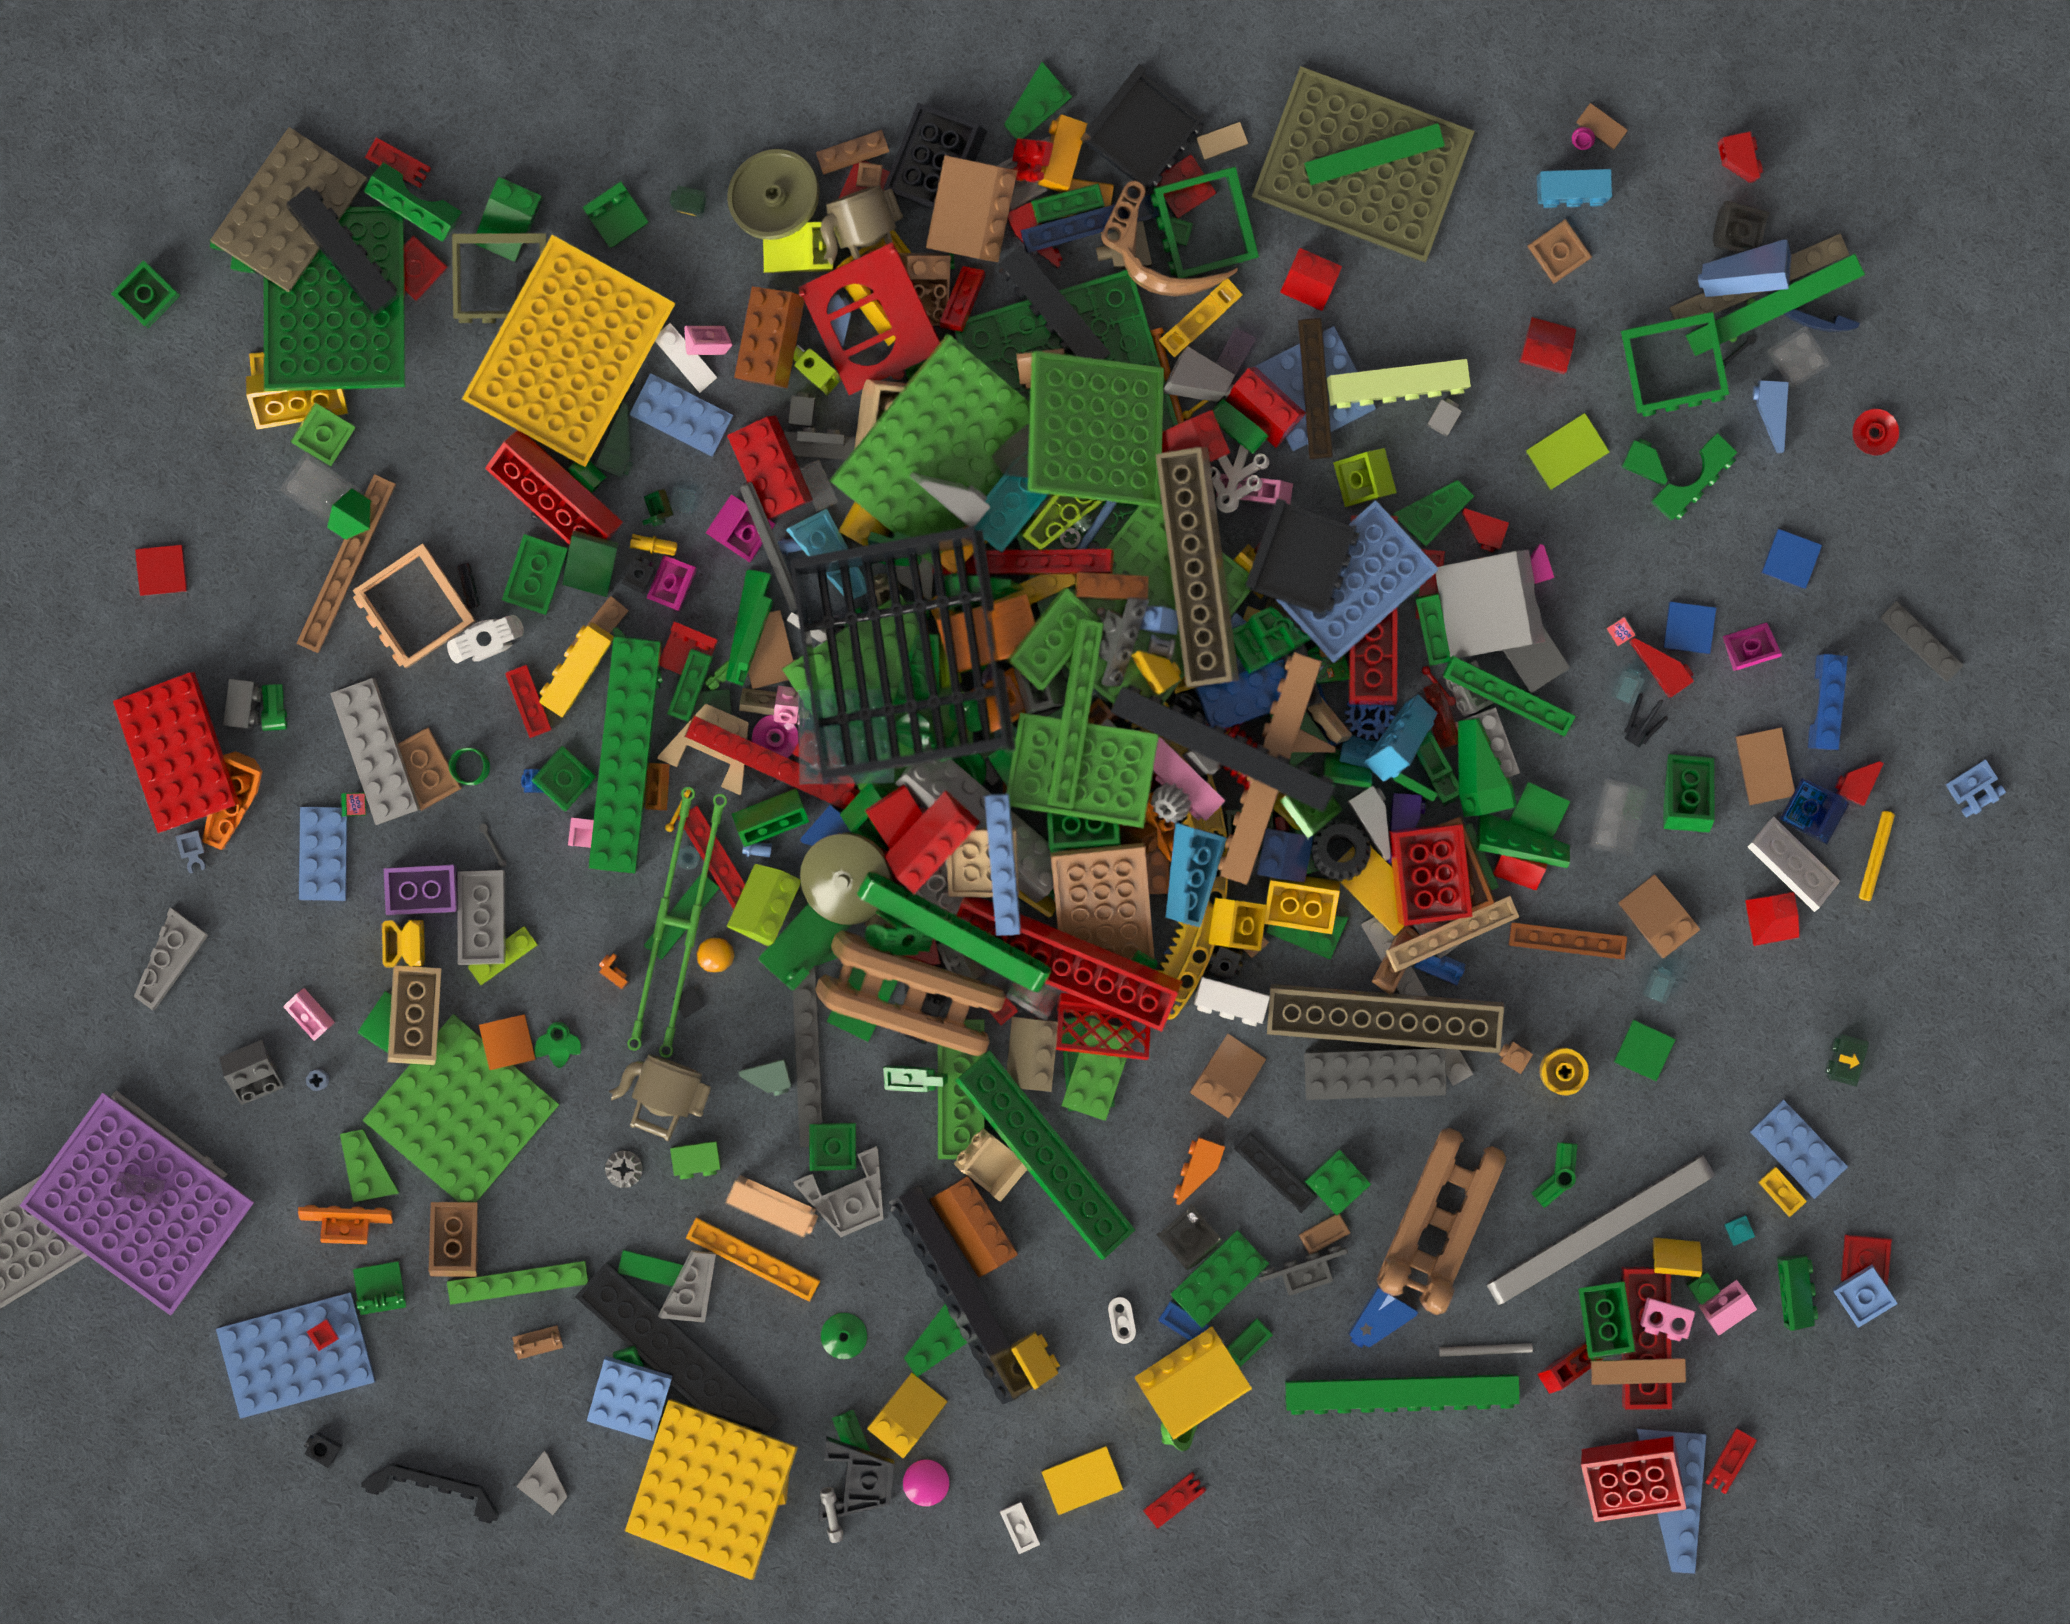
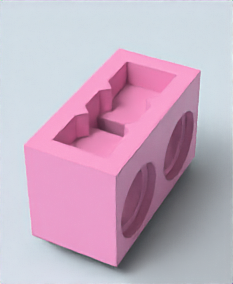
[1640,1297,1695,1341]

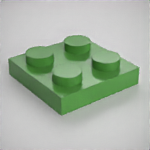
[291,402,355,466]

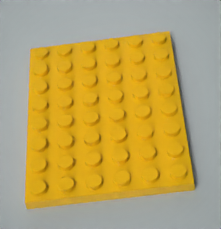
[462,235,675,467]

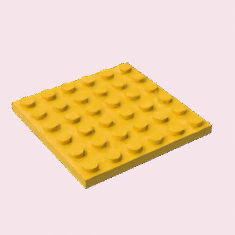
[625,1399,798,1580]

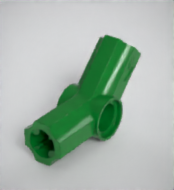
[1531,1142,1577,1208]

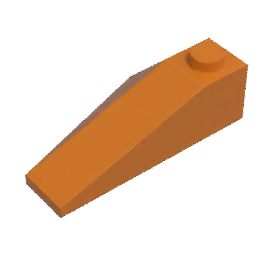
[202,751,262,850]

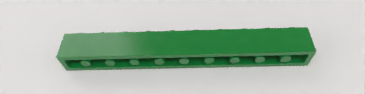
[1285,1374,1520,1415]

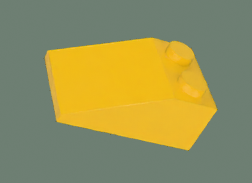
[867,1372,948,1458]

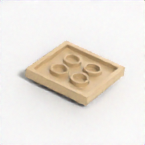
[947,828,1019,897]

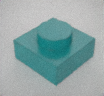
[1724,1215,1755,1246]

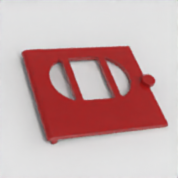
[798,242,941,395]

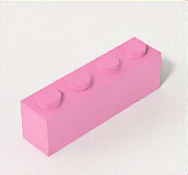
[1153,737,1225,821]

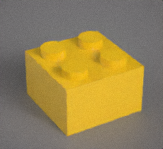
[1209,898,1267,951]

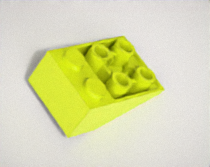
[763,222,834,273]

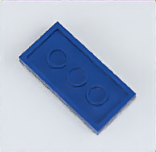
[1196,659,1288,728]

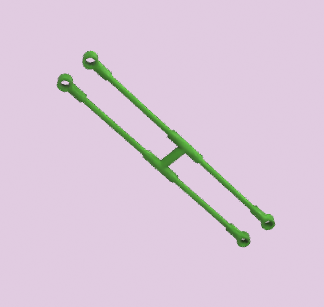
[627,787,727,1058]

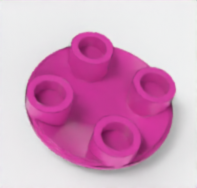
[903,1459,949,1506]

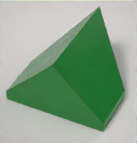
[327,488,371,540]

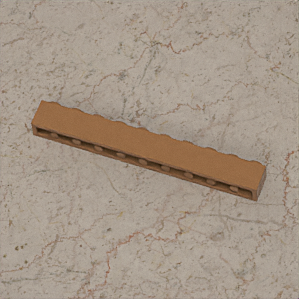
[1218,653,1322,884]

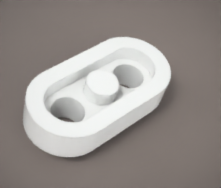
[1108,1297,1136,1344]

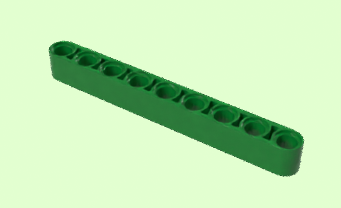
[857,872,1051,992]

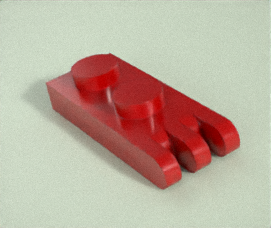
[365,137,431,188]
[1705,1428,1757,1494]
[1143,1472,1207,1529]

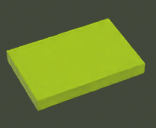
[1526,413,1609,490]

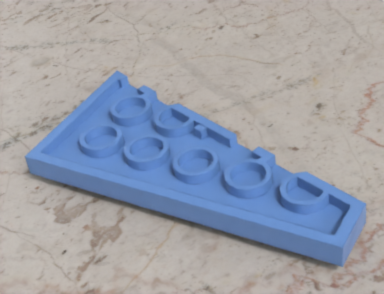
[1636,1428,1706,1574]

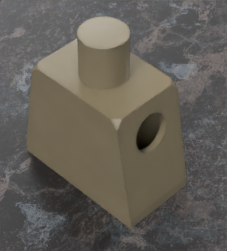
[1096,221,1152,268]

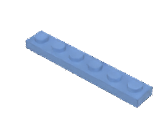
[985,794,1021,936]

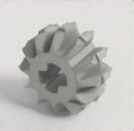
[1150,783,1192,823]

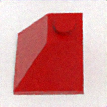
[1745,892,1799,946]

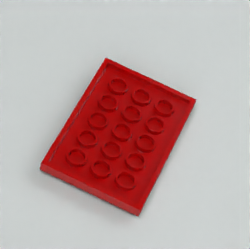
[113,672,239,833]

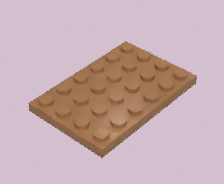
[1051,843,1156,970]

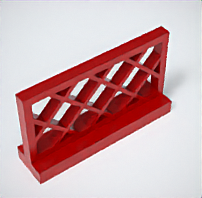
[1056,993,1151,1060]

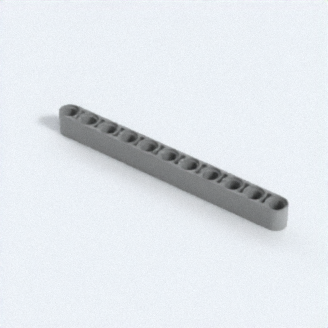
[1486,1155,1715,1305]

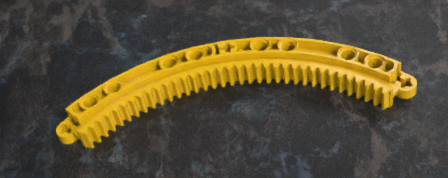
[1111,702,1228,1020]

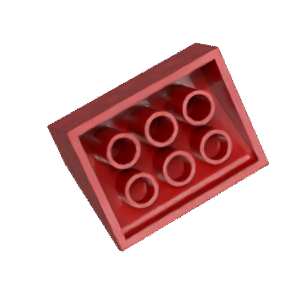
[1388,824,1473,926]
[1581,1436,1686,1522]

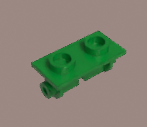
[832,1409,870,1451]

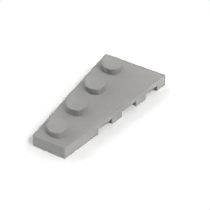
[134,908,208,1011]

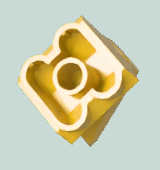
[382,920,425,967]

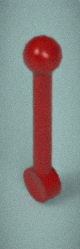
[1422,666,1456,706]

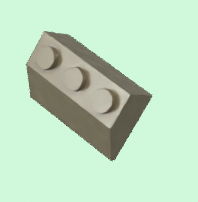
[1007,1017,1057,1092]

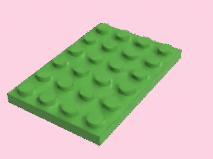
[1006,713,1159,828]

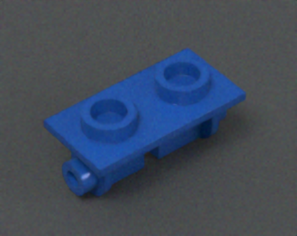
[1414,955,1466,986]

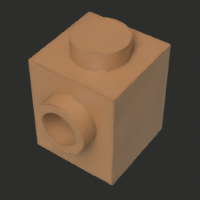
[1499,1041,1533,1074]

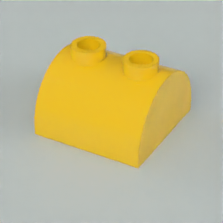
[838,502,891,546]

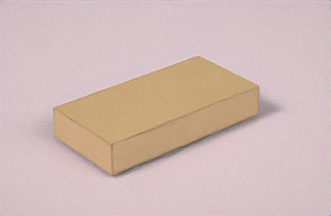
[1196,122,1248,160]

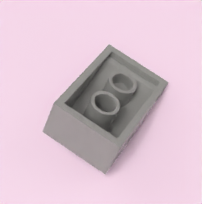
[910,472,990,527]
[1347,786,1391,860]

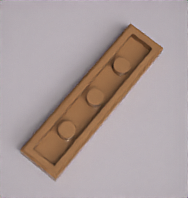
[1591,1358,1686,1385]

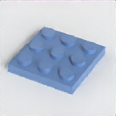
[587,1356,672,1441]

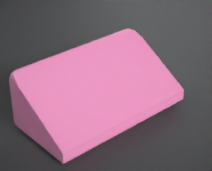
[685,326,733,355]
[283,988,335,1041]

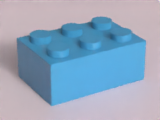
[1537,169,1612,208]

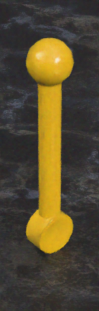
[1182,400,1208,420]
[665,789,692,832]

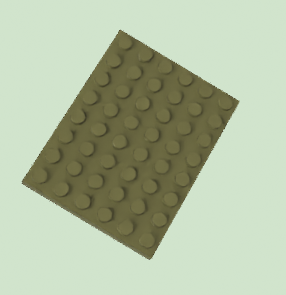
[1251,66,1475,263]

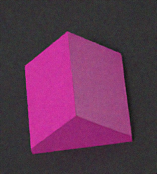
[1530,544,1554,584]
[647,555,697,612]
[1723,623,1782,671]

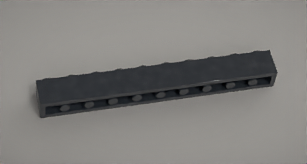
[1111,684,1337,812]
[888,1185,1033,1404]

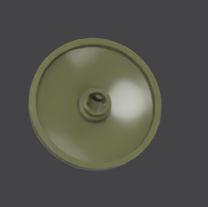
[727,149,820,240]
[800,832,893,925]

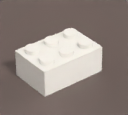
[1194,977,1270,1026]

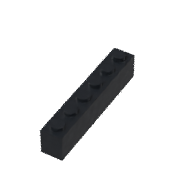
[286,186,398,316]
[999,245,1111,360]

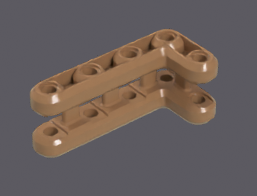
[815,930,1006,1056]
[1376,1127,1506,1315]

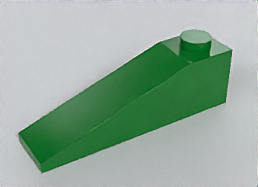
[1458,718,1517,817]

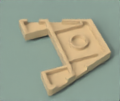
[657,704,749,795]

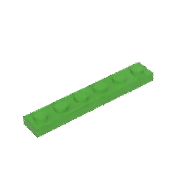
[447,1261,589,1305]

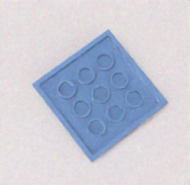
[1254,326,1376,451]

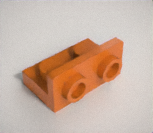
[599,953,628,989]

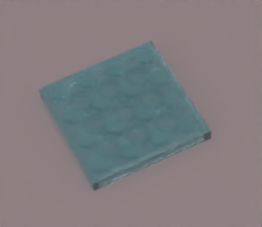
[797,689,894,784]

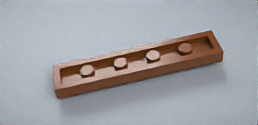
[1508,922,1627,960]

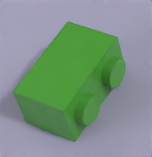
[670,1141,721,1179]

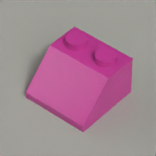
[706,494,775,562]

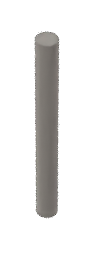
[1439,1343,1533,1357]

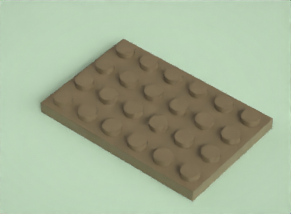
[210,127,367,292]

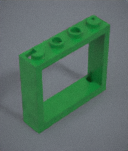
[1150,166,1259,279]
[1621,312,1729,417]

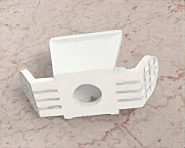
[447,615,524,663]

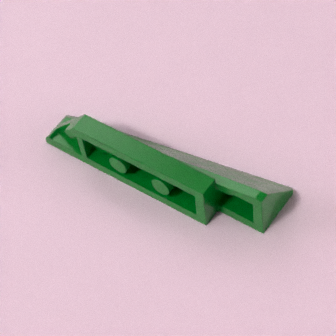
[726,569,773,686]

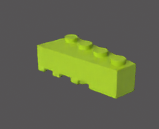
[1020,494,1104,550]

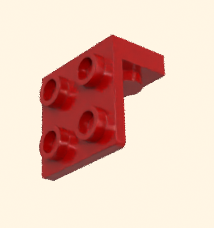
[660,621,719,675]

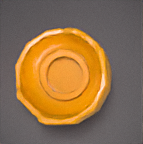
[696,938,734,972]

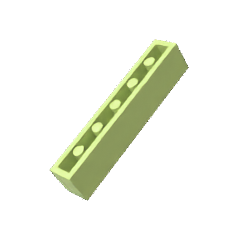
[1326,359,1471,409]

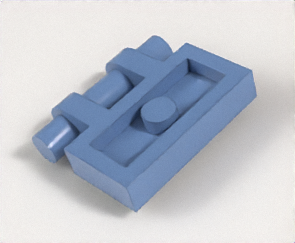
[1945,759,2006,818]

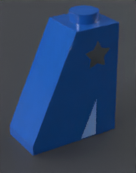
[1348,1286,1418,1348]

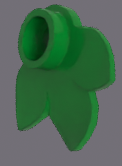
[535,1022,581,1069]

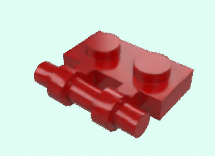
[1010,138,1054,182]

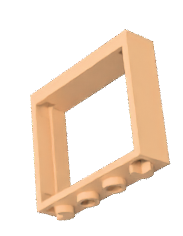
[353,544,476,668]
[726,1175,818,1237]

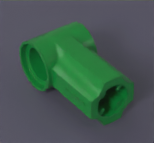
[261,684,288,731]

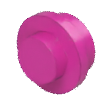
[1572,127,1595,150]

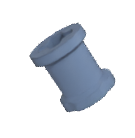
[306,1069,329,1091]

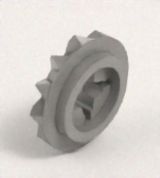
[605,1151,643,1188]

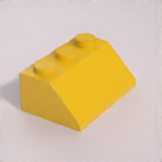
[1264,876,1340,934]

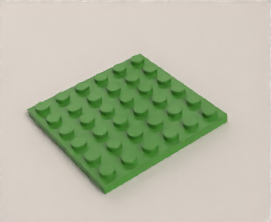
[1028,351,1164,507]
[363,1014,560,1202]

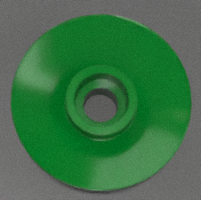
[821,1313,867,1359]

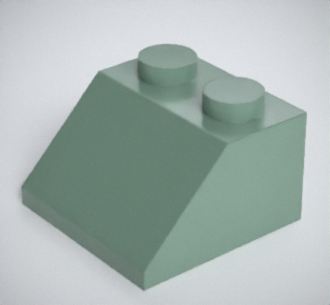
[739,1058,793,1096]

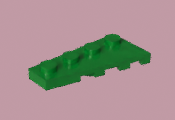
[1478,814,1570,868]

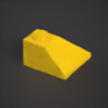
[1131,651,1182,695]

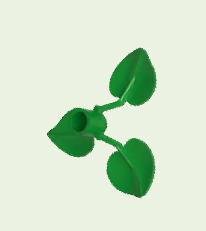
[895,700,987,785]

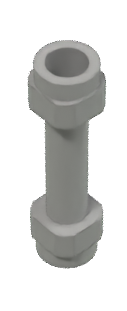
[820,1487,843,1543]

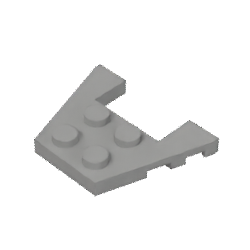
[793,1146,884,1237]

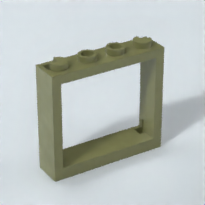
[452,234,547,323]

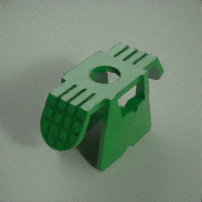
[865,909,933,955]

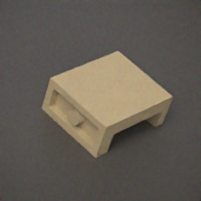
[954,1128,1027,1202]

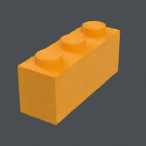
[1037,114,1087,193]

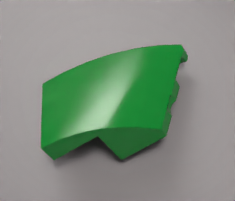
[1232,607,1311,674]

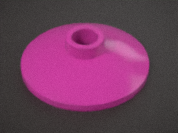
[752,715,799,758]

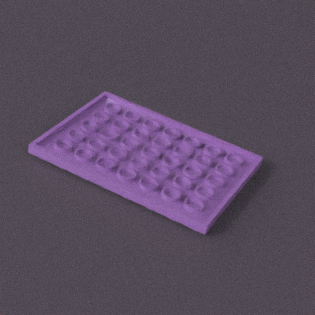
[20,1092,254,1315]

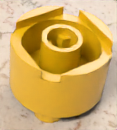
[1540,1048,1589,1095]

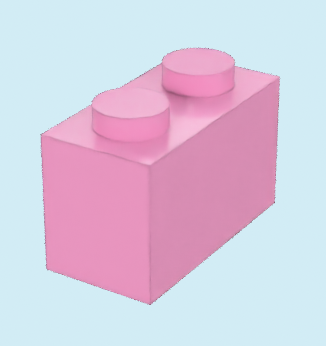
[1699,1280,1757,1336]

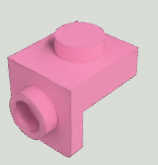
[774,686,800,724]

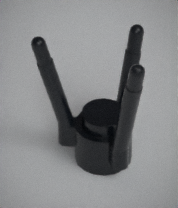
[1624,694,1668,748]

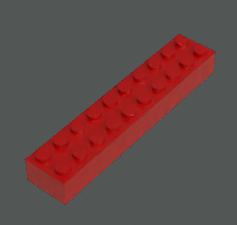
[956,897,1183,1032]

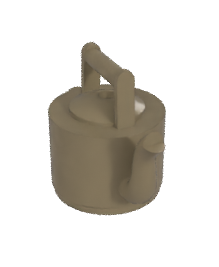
[820,185,903,265]
[609,1054,711,1141]

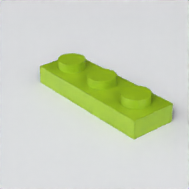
[467,926,538,985]

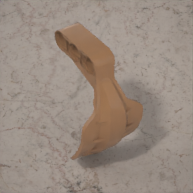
[1101,181,1238,296]

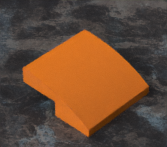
[479,1014,536,1070]

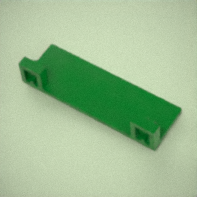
[758,903,851,991]

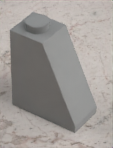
[1163,346,1235,402]

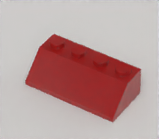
[884,790,981,894]

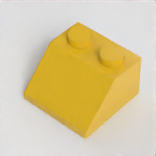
[1011,1331,1060,1390]

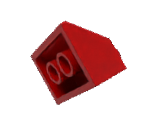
[1225,367,1306,448]

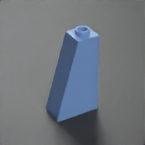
[1698,239,1791,297]

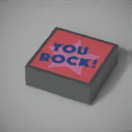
[1604,616,1637,648]

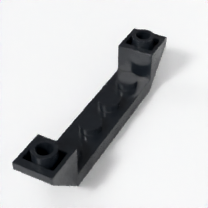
[361,1463,499,1523]

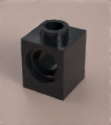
[304,1432,342,1468]

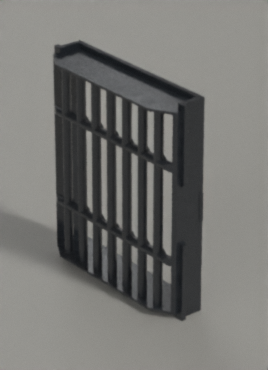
[790,526,1016,784]

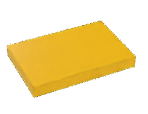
[1041,1446,1123,1515]

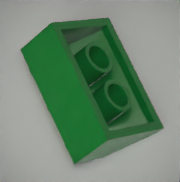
[1047,812,1121,853]
[1777,1254,1818,1331]
[1578,1282,1635,1360]

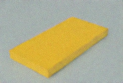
[1337,847,1405,936]

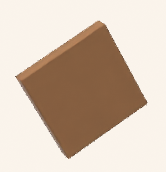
[1527,219,1592,284]

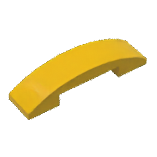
[1159,279,1243,358]

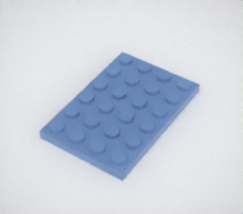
[1275,500,1438,663]
[216,1292,376,1419]

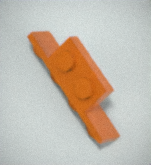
[298,1205,393,1244]

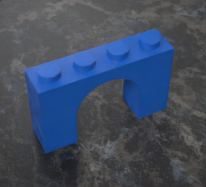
[1808,654,1848,750]

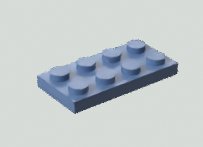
[629,373,733,457]
[299,807,348,901]
[1749,1100,1848,1199]

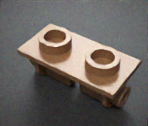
[512,1325,563,1360]

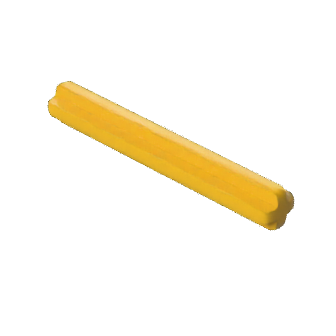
[1859,811,1895,901]

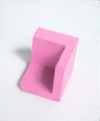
[568,818,594,848]

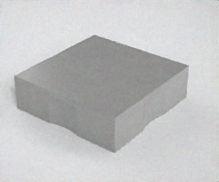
[1435,550,1545,658]

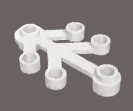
[1211,445,1269,513]

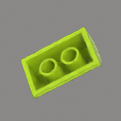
[726,864,801,946]

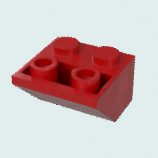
[1717,132,1763,183]

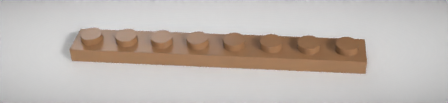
[297,474,396,653]

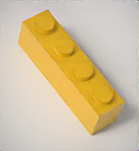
[539,622,614,717]

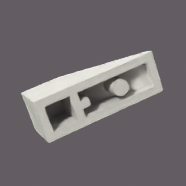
[655,323,717,393]

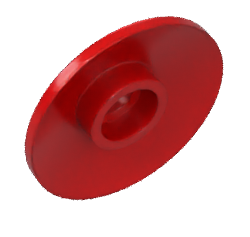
[1852,409,1899,456]

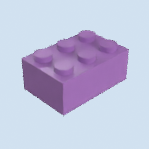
[384,865,458,915]

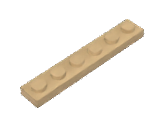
[1386,896,1519,972]

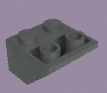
[1014,668,1067,714]
[223,679,263,729]
[219,1040,284,1105]

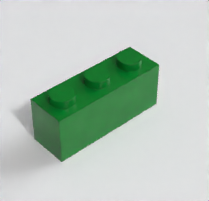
[732,788,809,847]

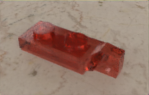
[1423,683,1458,749]

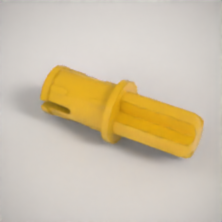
[630,534,677,556]

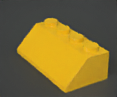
[246,374,348,429]

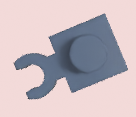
[175,830,206,873]

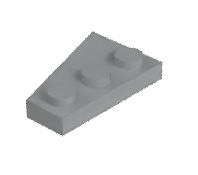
[658,1250,716,1323]

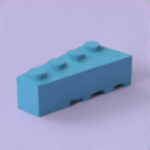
[1364,694,1437,781]
[1166,823,1227,927]

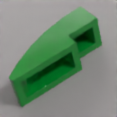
[1416,731,1460,807]

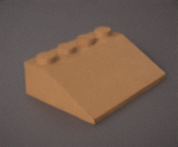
[926,156,1017,262]

